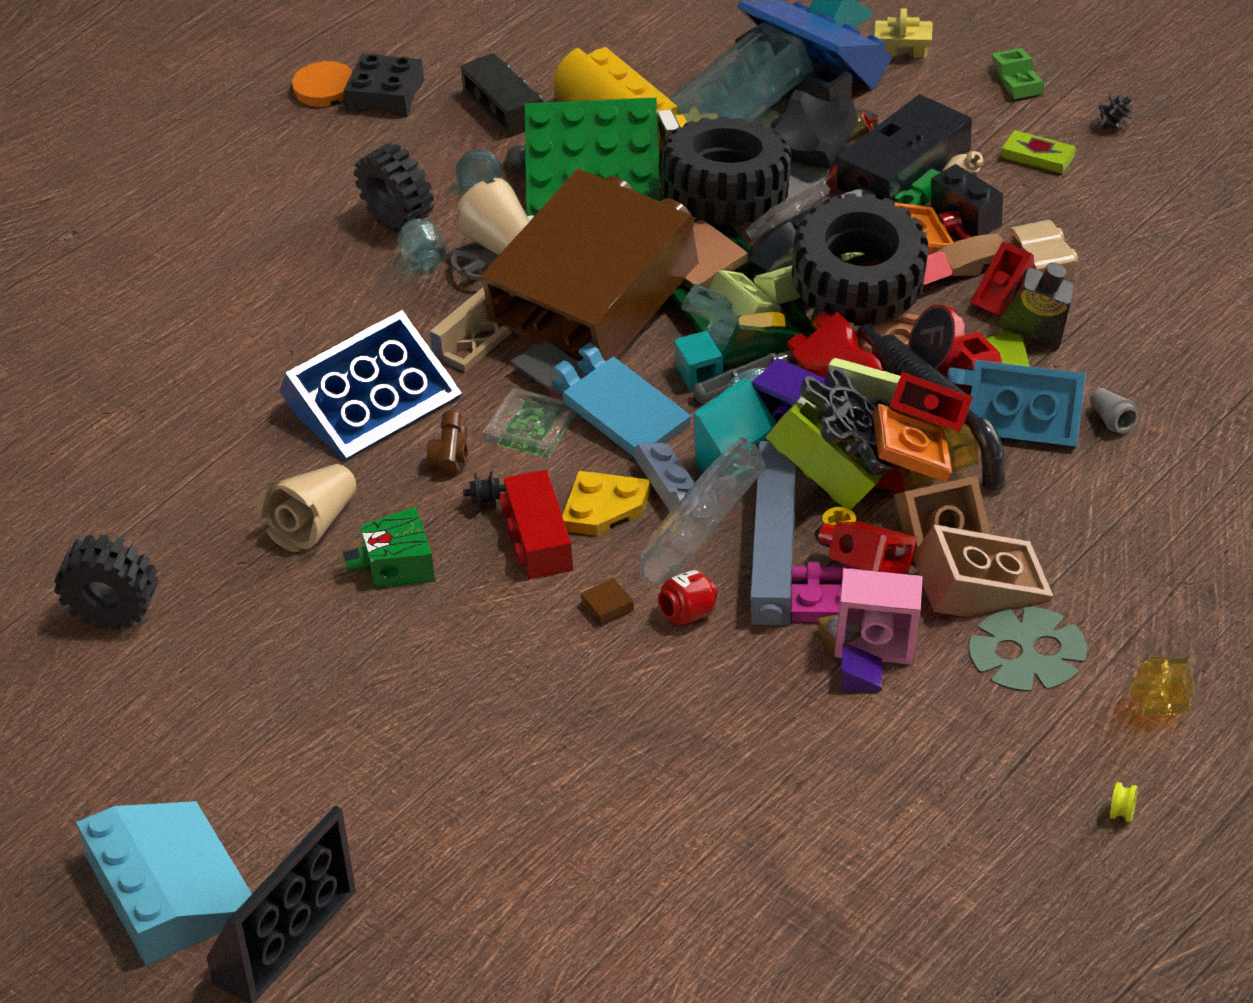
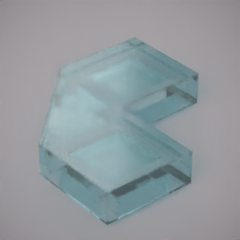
[682,284,742,346]

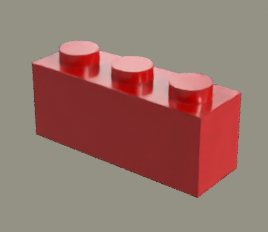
[499,469,573,579]

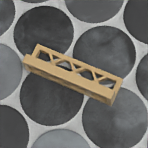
[430,288,513,372]

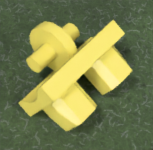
[875,8,933,58]

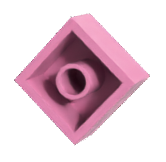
[834,568,923,665]

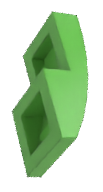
[991,48,1044,99]

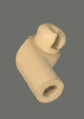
[942,151,984,175]

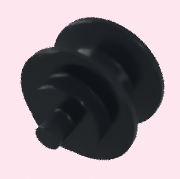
[1099,94,1134,129]
[463,471,505,510]

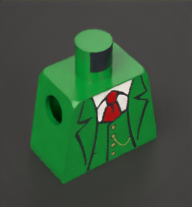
[342,507,435,587]

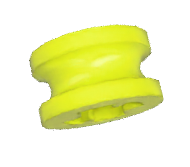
[1110,782,1138,822]

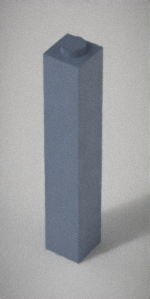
[751,441,797,625]

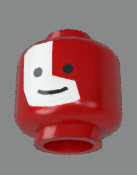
[658,570,717,626]

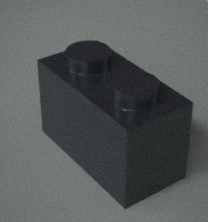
[931,164,1003,237]

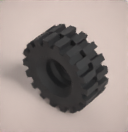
[354,143,434,233]
[54,535,158,630]

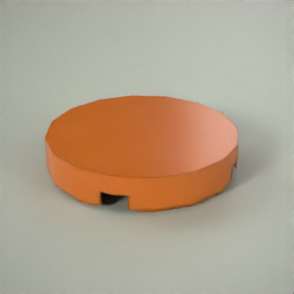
[292,61,353,107]

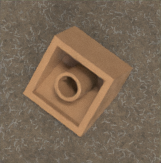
[894,475,991,553]

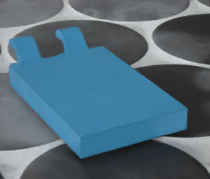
[552,343,691,456]
[947,360,1086,447]

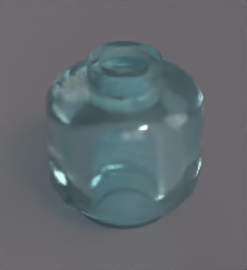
[397,219,447,270]

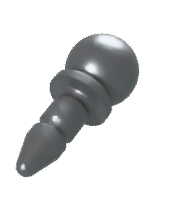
[506,145,526,170]

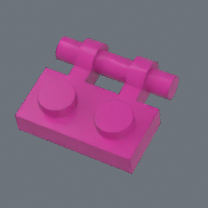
[791,562,863,623]

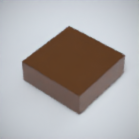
[581,578,634,625]

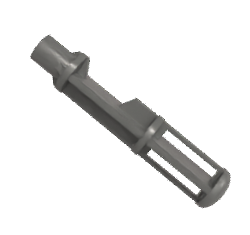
[693,350,794,404]

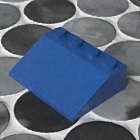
[737,0,892,90]
[279,310,462,461]

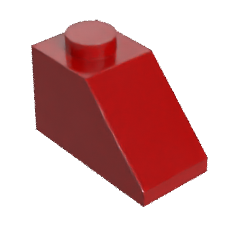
[890,372,973,432]

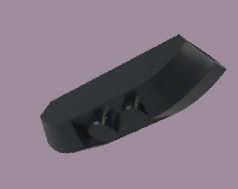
[747,190,878,272]

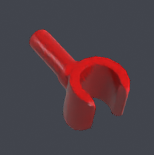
[939,211,971,240]

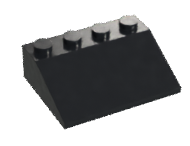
[206,805,356,1003]

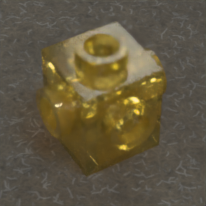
[1131,656,1195,717]

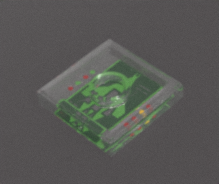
[745,180,830,240]
[482,388,578,459]

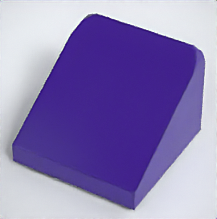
[842,644,882,691]

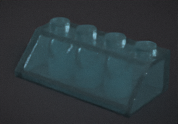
[669,23,814,122]

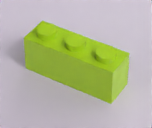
[765,396,884,510]

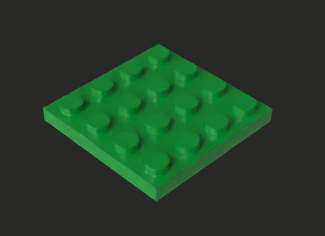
[525,97,660,216]

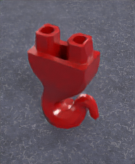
[787,311,884,378]

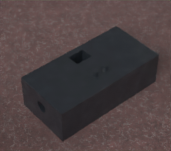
[837,94,972,201]

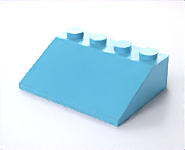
[76,801,252,966]

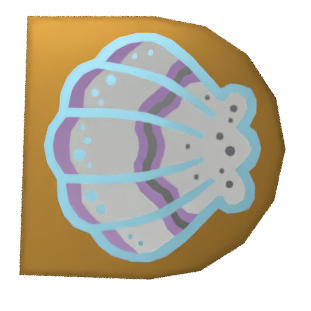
[817,614,862,655]

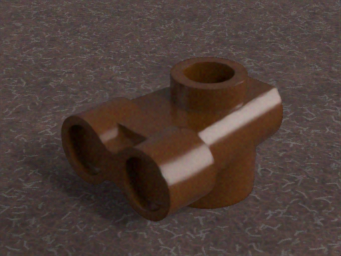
[427,411,469,476]

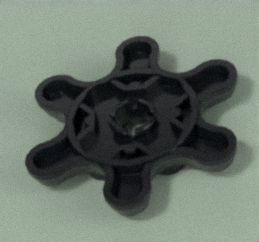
[800,367,893,475]

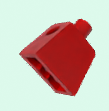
[818,521,917,574]

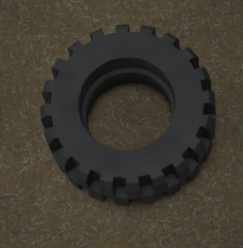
[661,116,791,226]
[792,193,929,326]

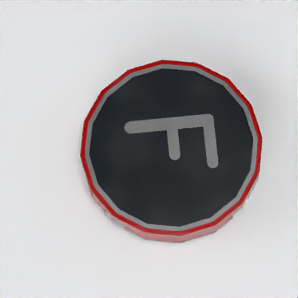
[908,304,965,374]

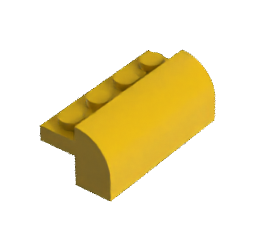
[553,47,678,118]

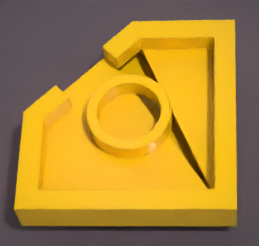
[562,471,651,536]

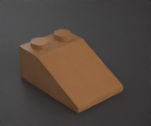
[912,525,1053,617]

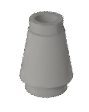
[1090,388,1139,433]

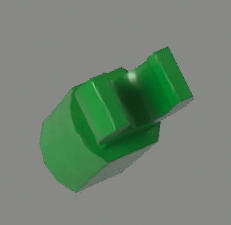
[894,169,940,206]

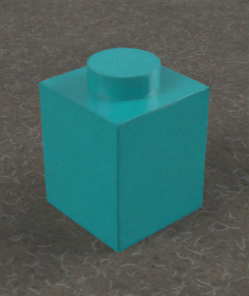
[674,331,723,392]

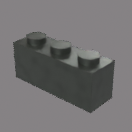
[460,52,544,137]

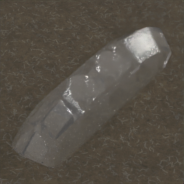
[639,437,766,584]

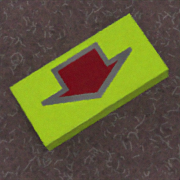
[1001,130,1076,174]

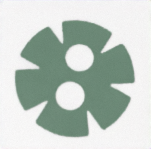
[969,607,1087,690]

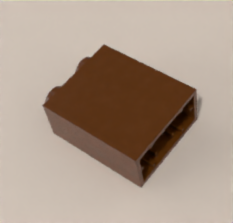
[481,168,699,361]

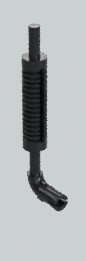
[857,324,1006,491]

